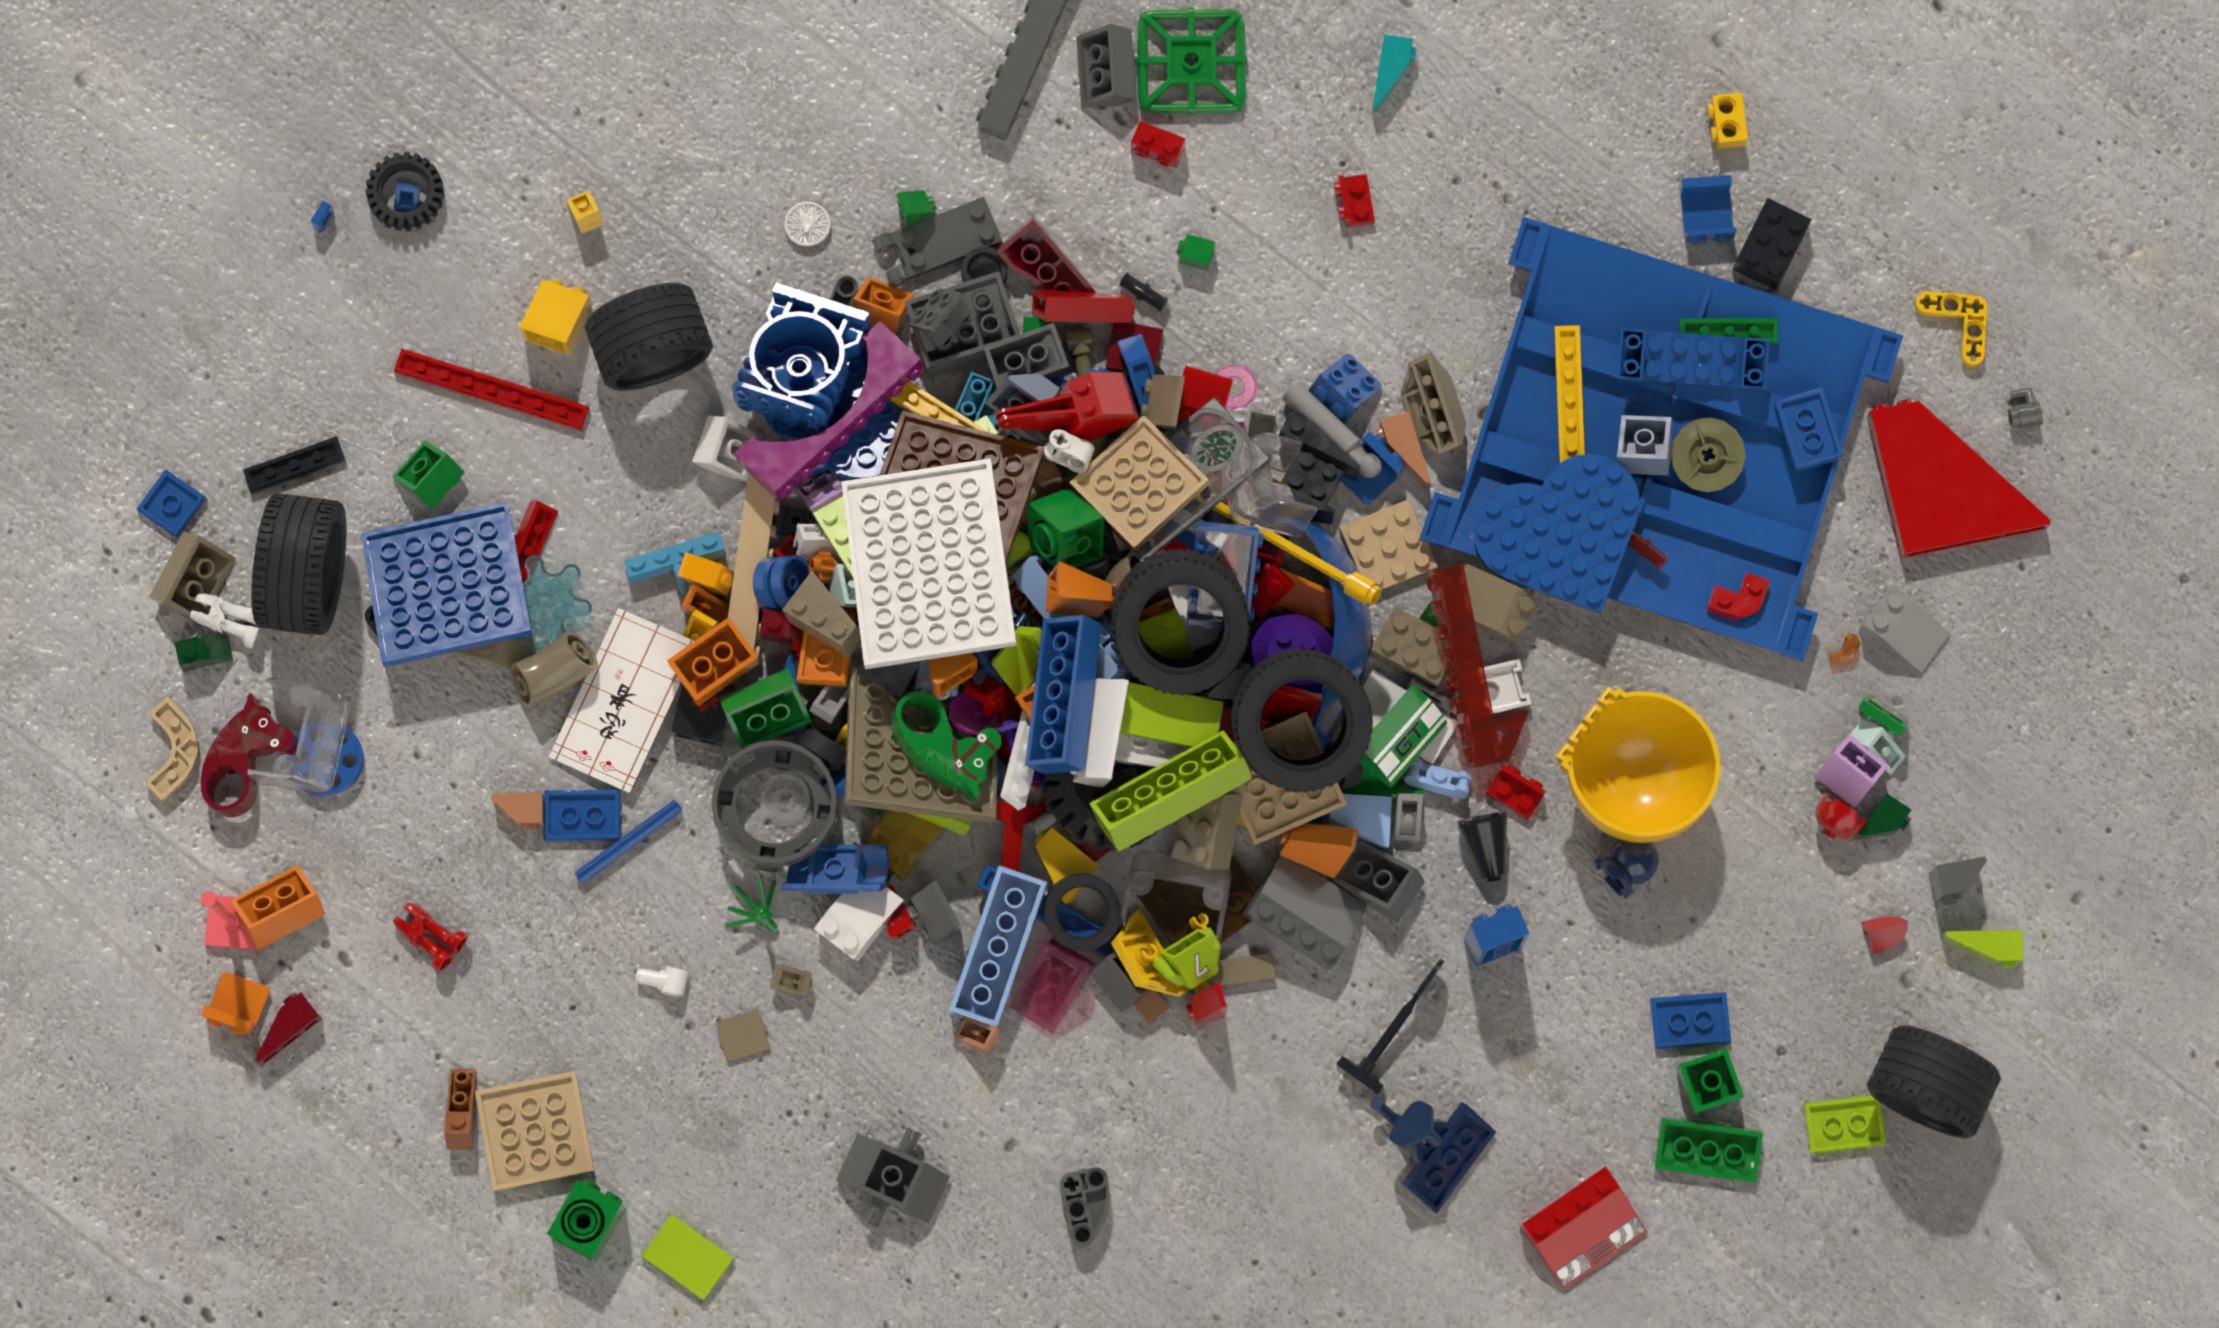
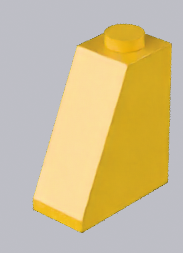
[1035,827,1099,906]

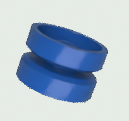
[752,555,809,611]

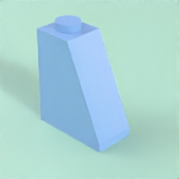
[1325,794,1392,851]

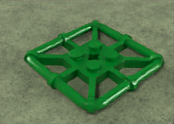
[1135,7,1248,116]

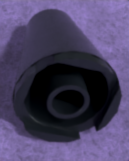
[1457,811,1507,883]

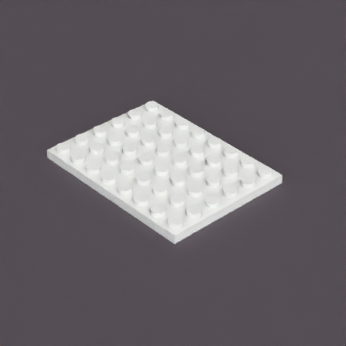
[841,458,1017,669]

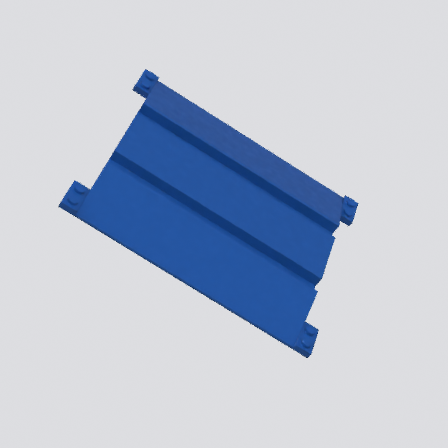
[1419,217,1903,662]

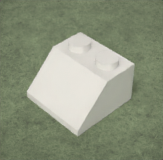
[692,416,762,482]

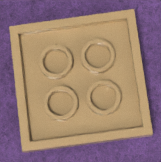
[1339,499,1438,591]

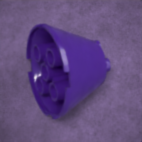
[1242,613,1334,694]

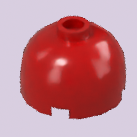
[1816,793,1868,840]

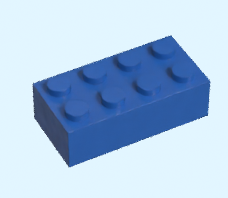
[1464,904,1530,967]

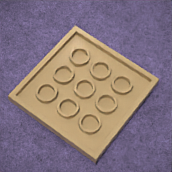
[1070,415,1210,551]
[1231,712,1347,845]
[475,1071,595,1192]

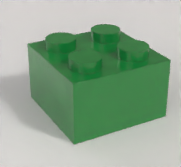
[1676,1048,1744,1116]

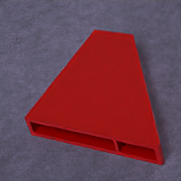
[1867,399,2051,559]

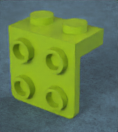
[992,626,1042,695]

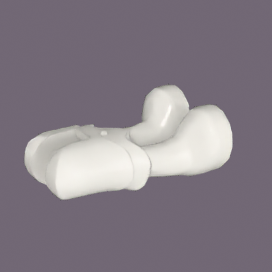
[190,594,260,649]

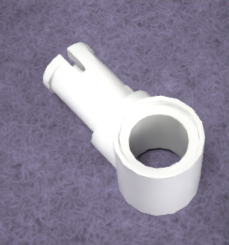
[636,967,688,997]

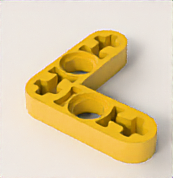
[1914,291,1988,368]

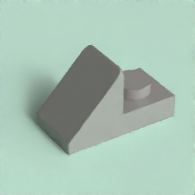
[1394,793,1423,842]

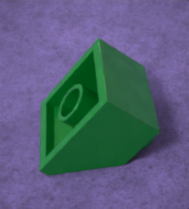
[392,441,465,509]

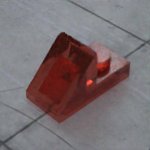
[1490,710,1529,762]

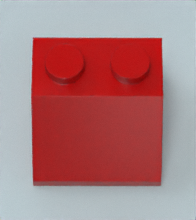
[1177,365,1233,433]

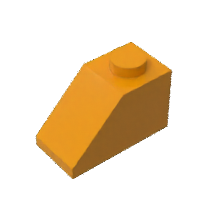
[678,552,734,596]

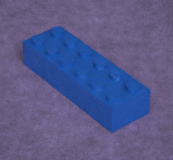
[1025,615,1102,774]

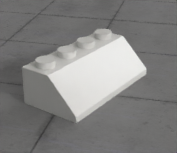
[1070,679,1129,788]

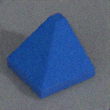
[394,181,421,211]

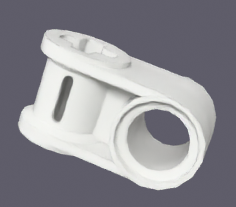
[1044,429,1095,473]

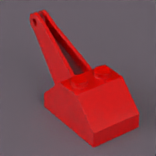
[995,372,1139,441]

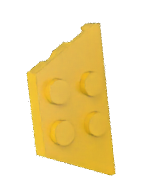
[1111,909,1187,997]

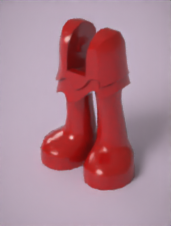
[393,903,469,972]

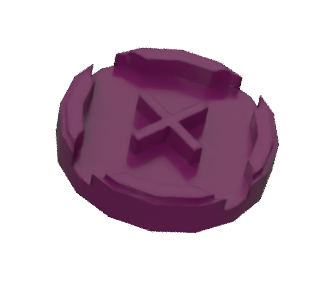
[947,692,998,738]

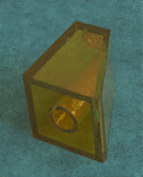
[867,811,947,881]

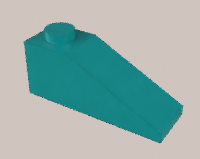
[1372,34,1417,112]

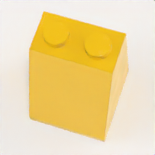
[519,279,591,356]

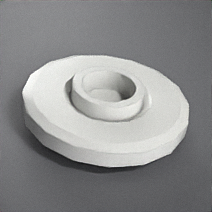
[784,201,831,247]

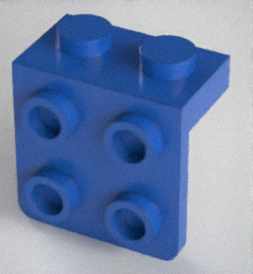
[1308,354,1382,424]
[1342,431,1404,505]

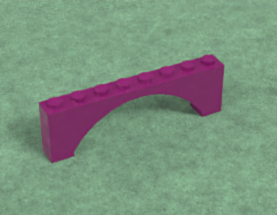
[735,321,923,501]

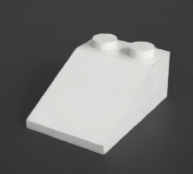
[814,887,904,961]

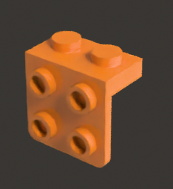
[201,972,270,1037]

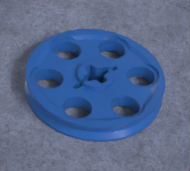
[287,721,364,797]

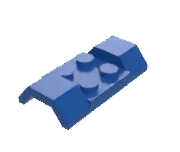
[781,844,889,894]

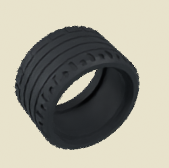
[584,282,713,391]
[1867,1025,2001,1138]

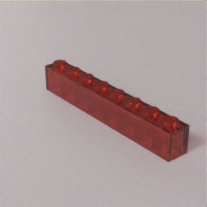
[1426,564,1503,768]

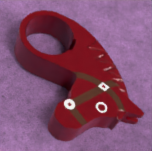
[201,693,300,818]

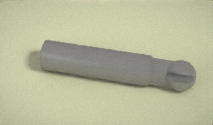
[1282,382,1382,478]

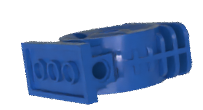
[732,283,871,434]

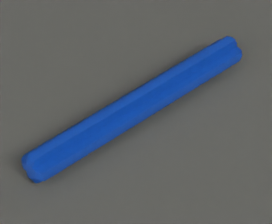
[575,800,682,883]

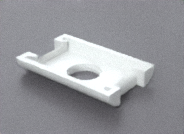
[1446,659,1531,722]

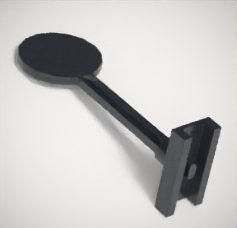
[1337,958,1445,1095]

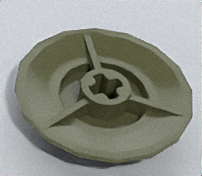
[1671,418,1746,492]

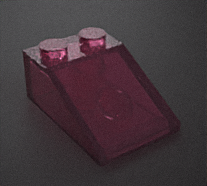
[1010,938,1096,1034]

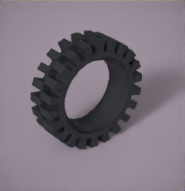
[365,152,445,231]

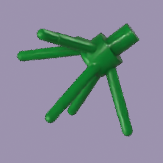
[724,878,778,932]

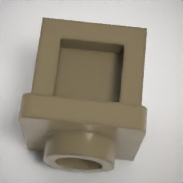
[769,963,813,997]

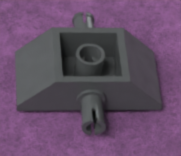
[836,1128,950,1227]

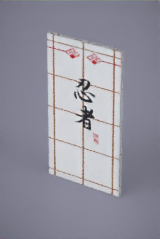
[549,608,695,794]

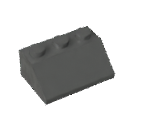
[1076,24,1136,108]

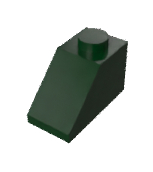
[174,635,234,672]
[1855,793,1912,841]

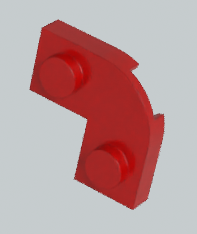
[1706,572,1770,620]

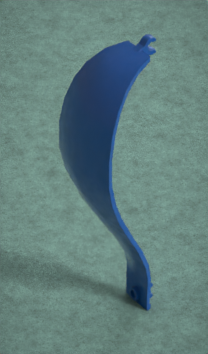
[1260,512,1372,825]

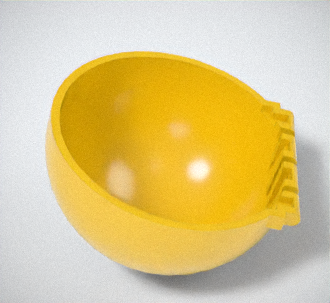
[1555,687,1721,843]

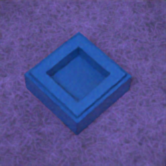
[311,200,334,232]

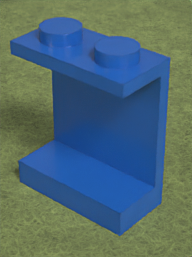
[1679,175,1737,245]

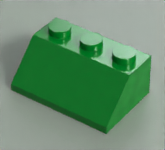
[719,668,812,750]

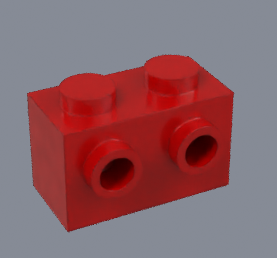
[1131,121,1186,168]

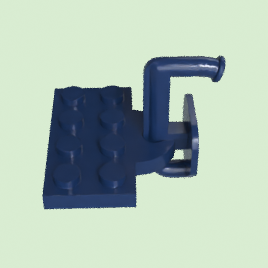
[1370,1096,1496,1214]

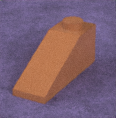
[1377,412,1431,488]

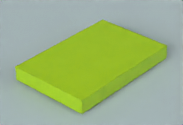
[1803,1095,1887,1155]
[641,1214,734,1301]

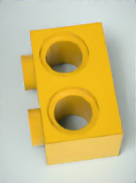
[1707,92,1748,150]

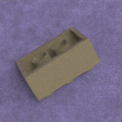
[149,531,235,621]

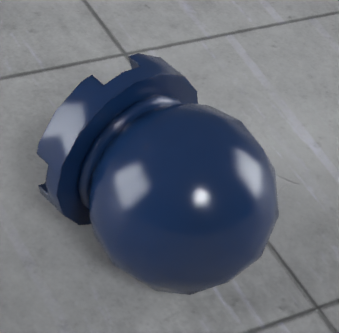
[1593,840,1659,900]

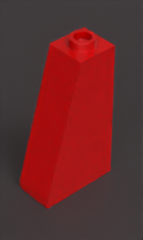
[1031,290,1135,323]

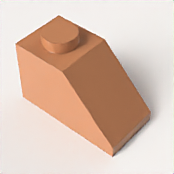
[491,792,544,831]

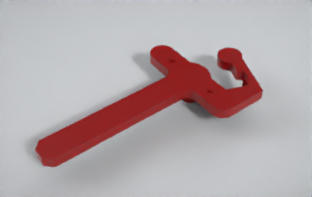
[996,782,1047,872]

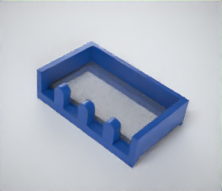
[1186,520,1263,627]

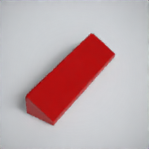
[515,500,558,590]

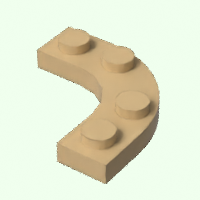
[145,696,199,802]

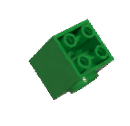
[1028,487,1104,568]
[547,1179,626,1263]

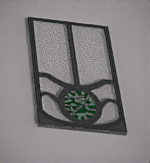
[1104,397,1271,563]

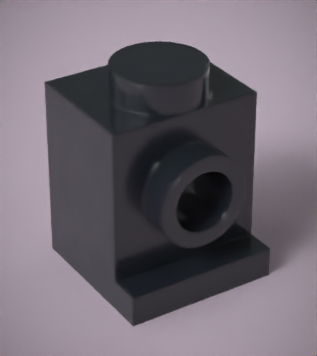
[776,505,815,537]

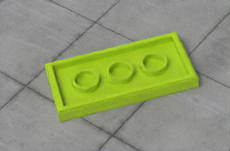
[1119,682,1224,748]

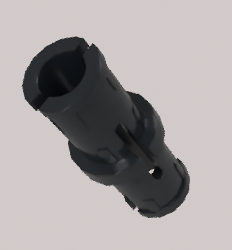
[1119,272,1169,312]

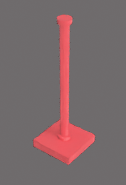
[201,891,256,950]

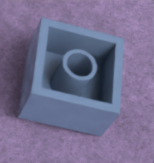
[1617,415,1673,476]

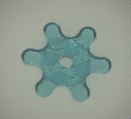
[523,555,592,642]

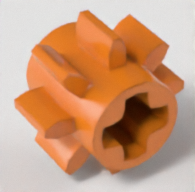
[809,551,838,583]

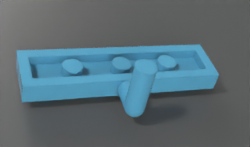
[624,532,726,595]

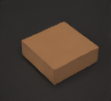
[1134,990,1170,1025]

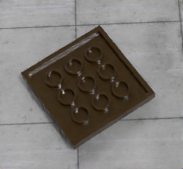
[1129,854,1258,945]

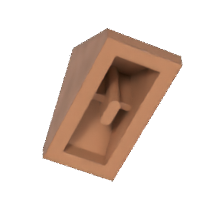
[954,1016,1001,1056]

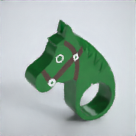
[891,691,1002,803]

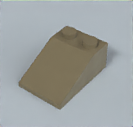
[1140,375,1185,430]
[1445,564,1538,643]

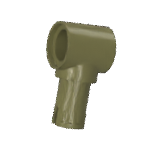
[1065,328,1093,377]

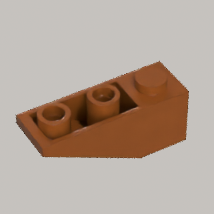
[444,1069,476,1150]

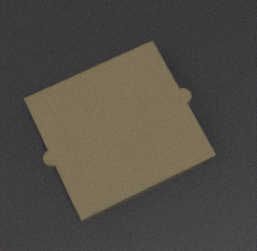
[716,1009,770,1062]

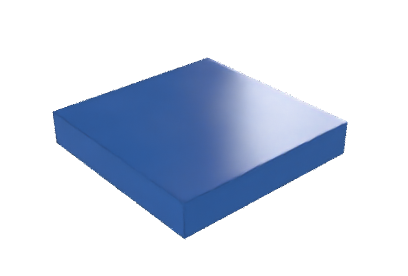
[136,469,207,539]

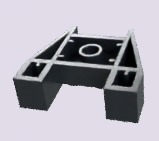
[1244,411,1360,525]

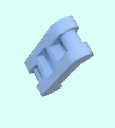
[1404,758,1472,799]

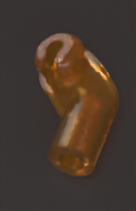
[1828,633,1860,665]

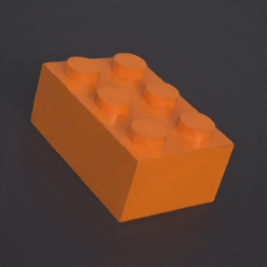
[667,617,760,706]

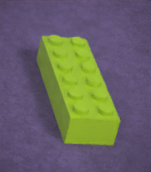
[1089,731,1252,852]

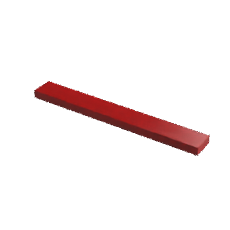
[393,348,590,431]

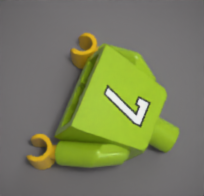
[1140,913,1221,994]

